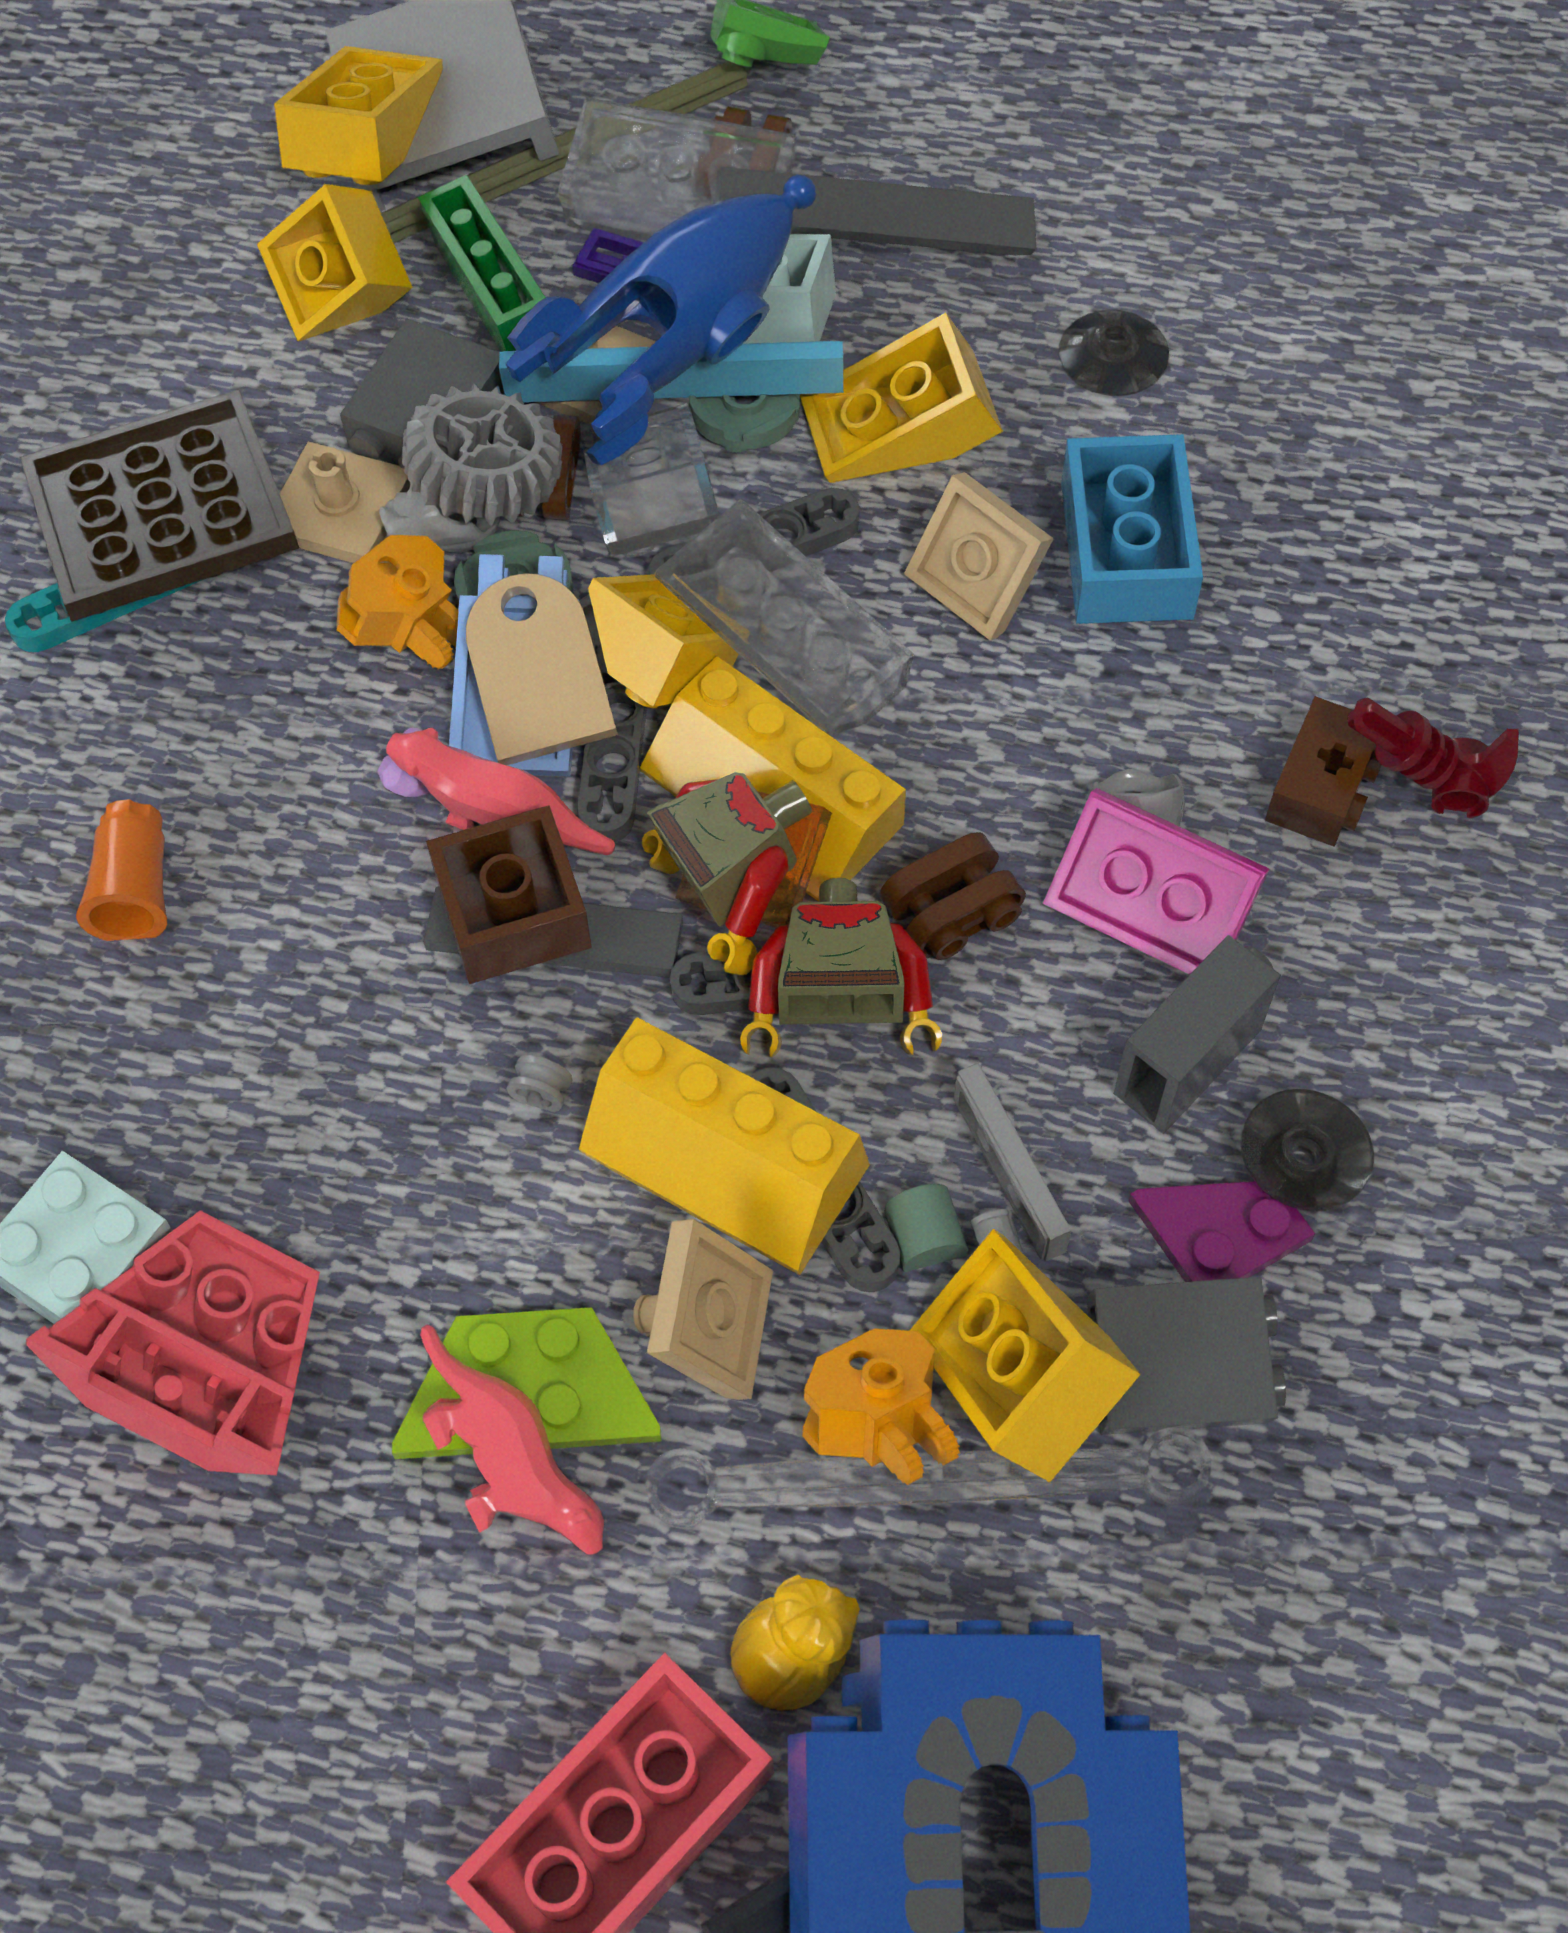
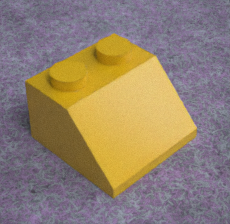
[257,184,413,341]
[588,574,748,708]

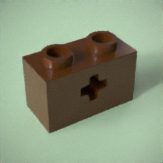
[1265,696,1382,847]

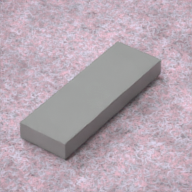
[954,1062,1072,1262]

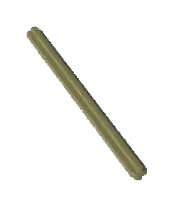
[381,60,747,243]

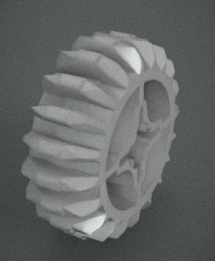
[402,383,562,526]

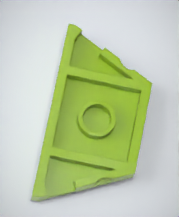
[392,1307,662,1459]

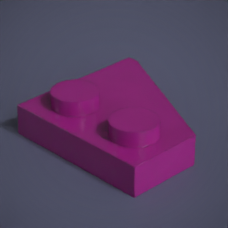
[1129,1180,1315,1282]

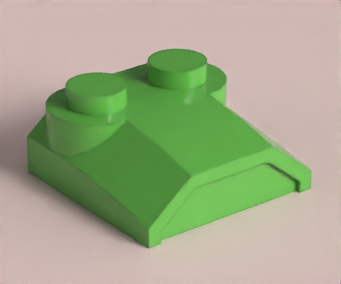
[710,0,830,67]

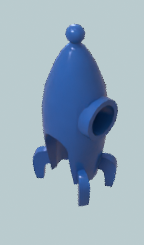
[506,175,816,466]

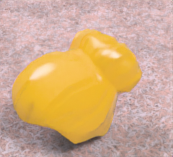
[730,1575,860,1711]

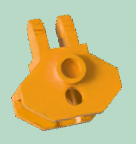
[336,535,459,670]
[803,1328,960,1485]

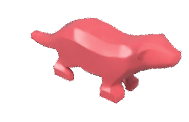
[386,728,615,855]
[420,1324,604,1555]

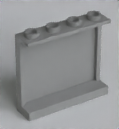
[323,0,559,211]

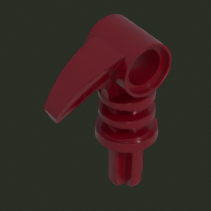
[1347,698,1519,818]

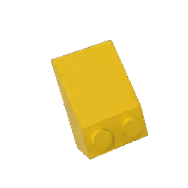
[274,46,443,185]
[800,313,1003,483]
[909,1228,1141,1482]

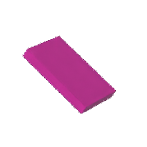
[1043,788,1270,974]

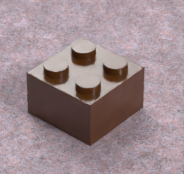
[426,805,592,984]

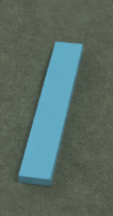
[499,341,843,402]

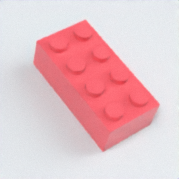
[446,1652,774,1933]

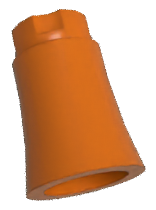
[76,799,167,941]

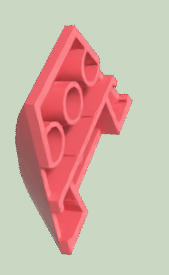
[26,1210,320,1476]

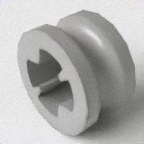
[506,1055,573,1112]

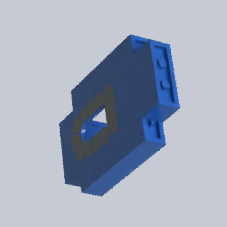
[788,1619,1190,1933]

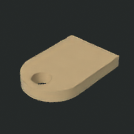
[466,574,618,765]

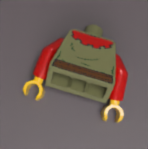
[642,772,813,975]
[740,878,942,1058]

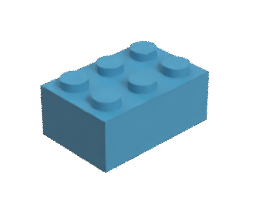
[1061,434,1203,624]

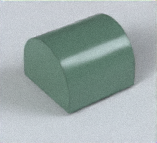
[884,1184,968,1273]

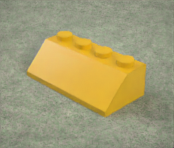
[640,656,906,902]
[579,1017,870,1275]

